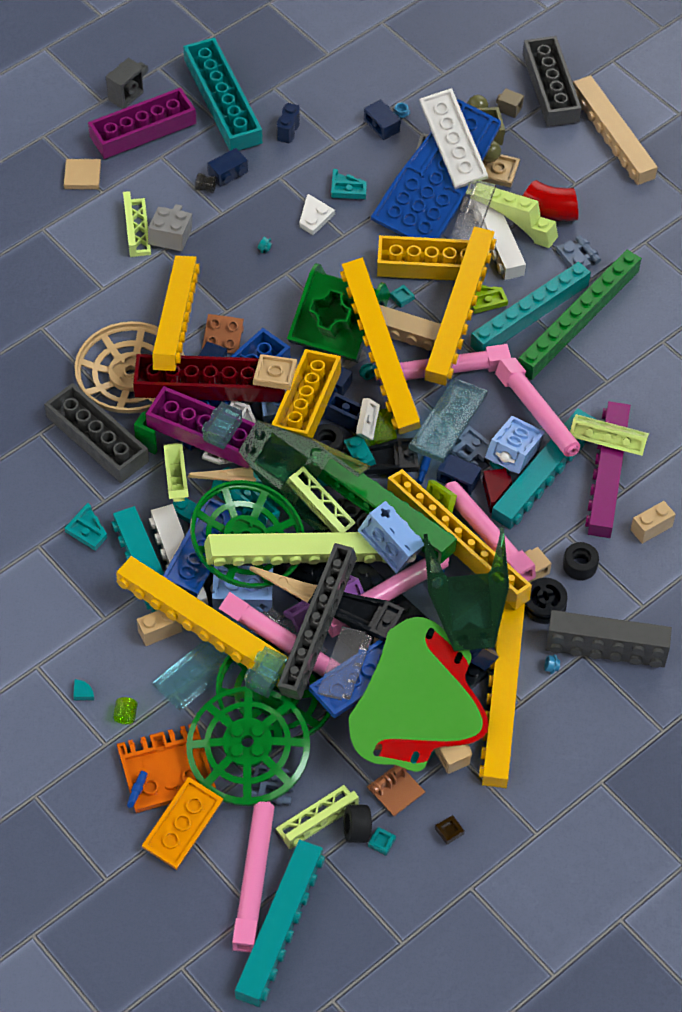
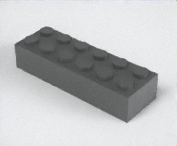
[522,36,582,127]
[44,383,149,483]
[546,610,672,668]

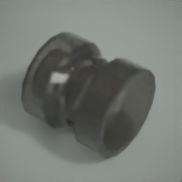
[195,173,217,193]

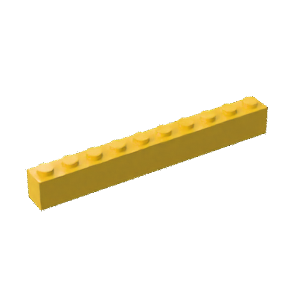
[425,226,497,386]
[152,256,200,371]
[340,257,421,435]
[387,469,532,610]
[116,556,289,687]
[479,599,525,788]

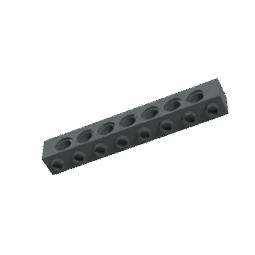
[277,543,357,701]

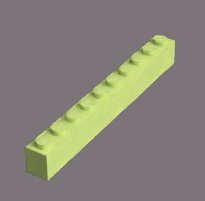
[204,532,386,566]

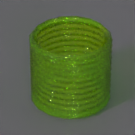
[113,697,138,724]

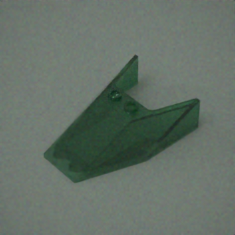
[239,420,371,533]
[423,527,509,652]

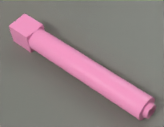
[375,344,511,384]
[495,358,580,457]
[445,481,536,581]
[328,556,449,638]
[219,592,340,677]
[232,802,275,953]

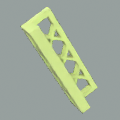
[123,191,151,257]
[570,414,649,456]
[286,466,356,532]
[276,785,359,849]

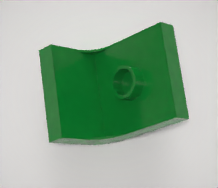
[287,263,390,363]

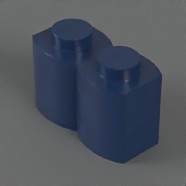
[277,103,300,143]

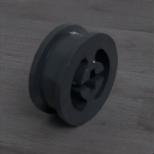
[524,578,568,624]

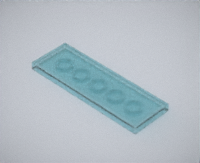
[408,378,488,463]
[153,618,260,711]

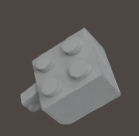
[148,204,192,251]

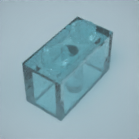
[202,402,242,450]
[244,646,287,698]

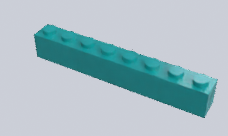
[470,261,591,352]
[491,408,596,529]
[235,839,325,1007]

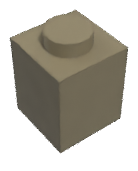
[496,89,524,118]

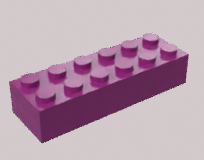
[88,87,197,159]
[146,386,266,469]

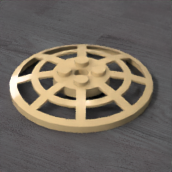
[75,321,185,414]

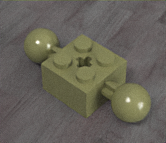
[467,95,505,162]

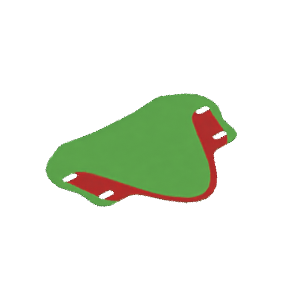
[349,617,489,772]

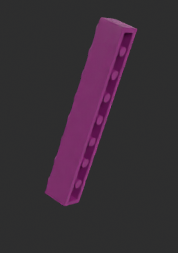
[585,401,631,538]

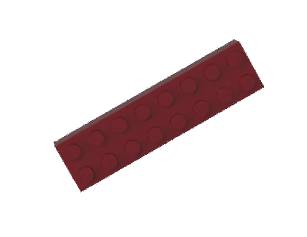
[133,354,286,403]

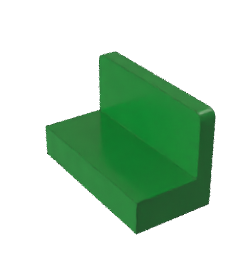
[134,411,157,454]

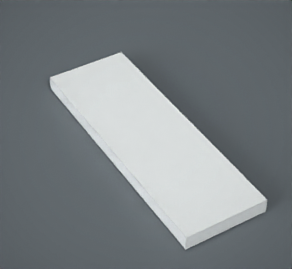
[419,88,488,189]

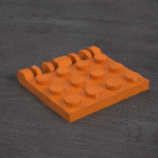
[116,724,216,813]

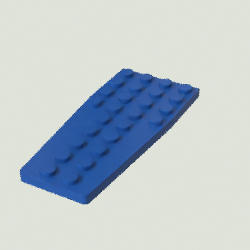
[371,99,501,238]

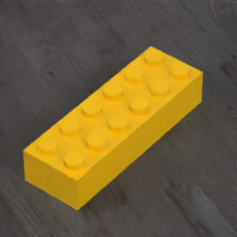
[377,235,484,282]
[271,349,341,450]

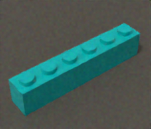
[111,506,164,612]

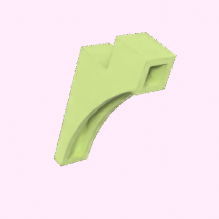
[469,183,558,248]
[163,442,189,502]

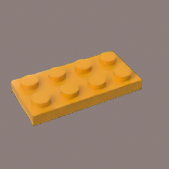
[142,776,223,870]

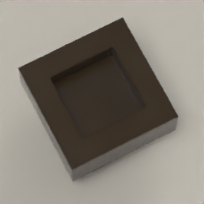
[435,815,465,845]

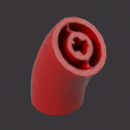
[523,180,579,221]

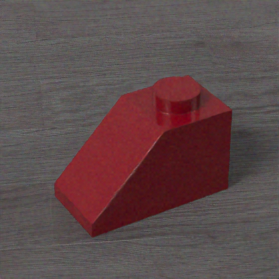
[482,468,512,513]

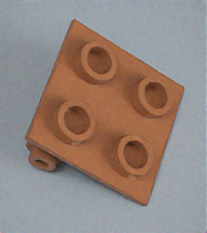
[202,314,244,354]
[367,765,425,816]

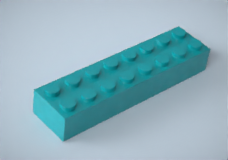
[183,37,263,151]

